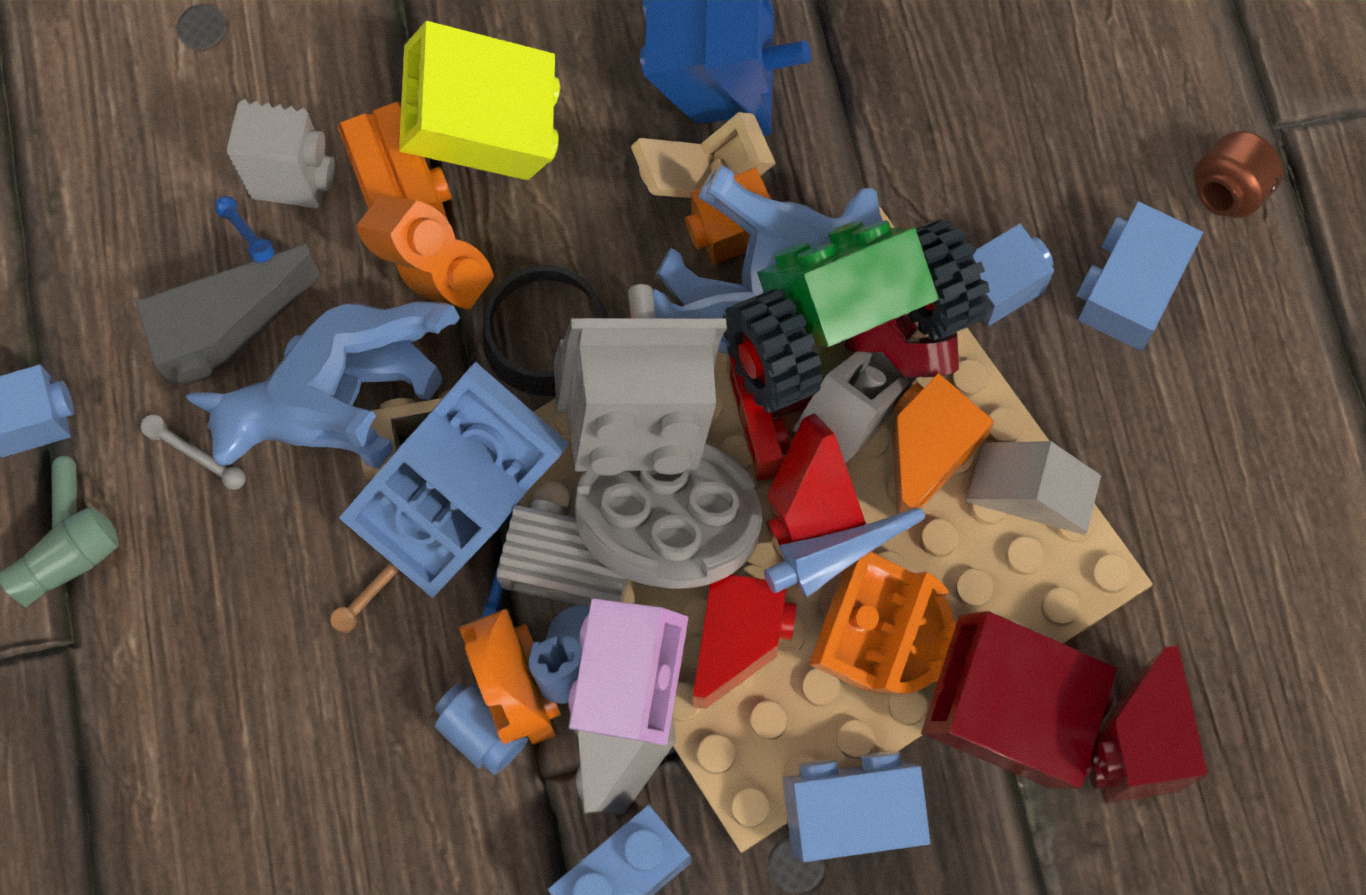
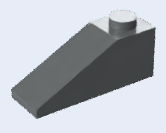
[135,243,321,384]

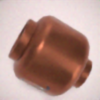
[1193,131,1284,219]

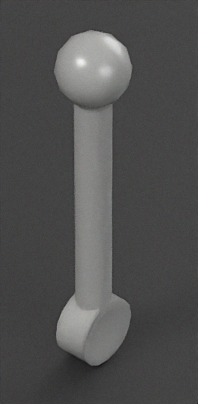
[141,415,246,490]

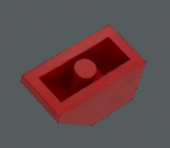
[766,413,866,556]
[693,575,797,709]

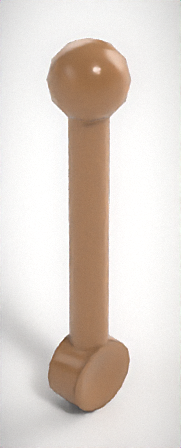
[330,562,399,633]

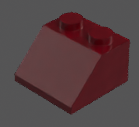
[1089,645,1208,804]

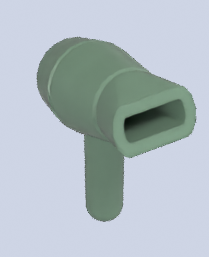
[0,456,119,607]

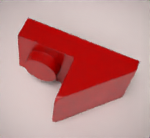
[726,353,814,481]

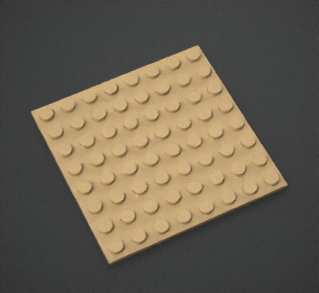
[518,206,1153,854]

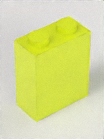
[399,21,560,180]

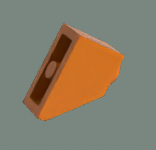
[892,373,994,514]

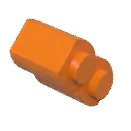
[356,194,494,310]

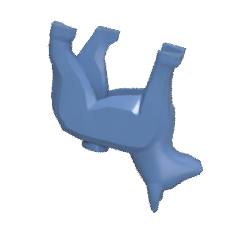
[653,165,883,355]
[186,301,460,468]

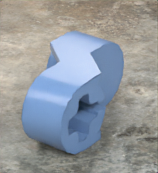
[529,605,590,704]

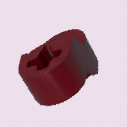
[844,314,959,378]

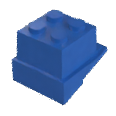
[640,0,811,136]

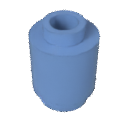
[435,682,529,775]

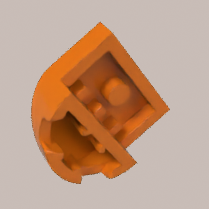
[809,551,957,694]
[459,609,561,745]

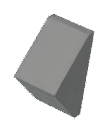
[966,441,1101,535]

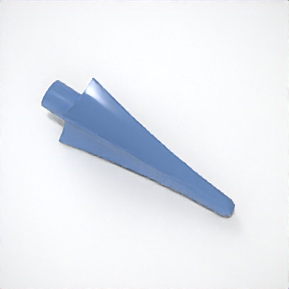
[764,508,925,598]

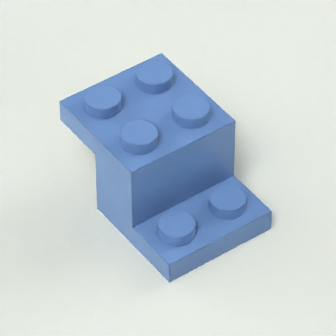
[339,362,569,598]

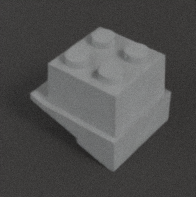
[554,284,727,475]

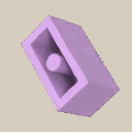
[568,598,689,745]

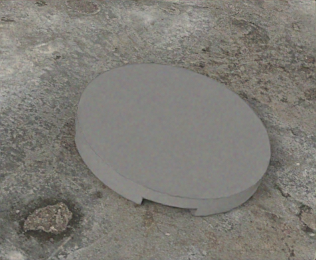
[575,444,763,589]

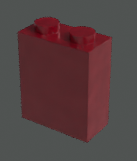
[921,611,1117,789]

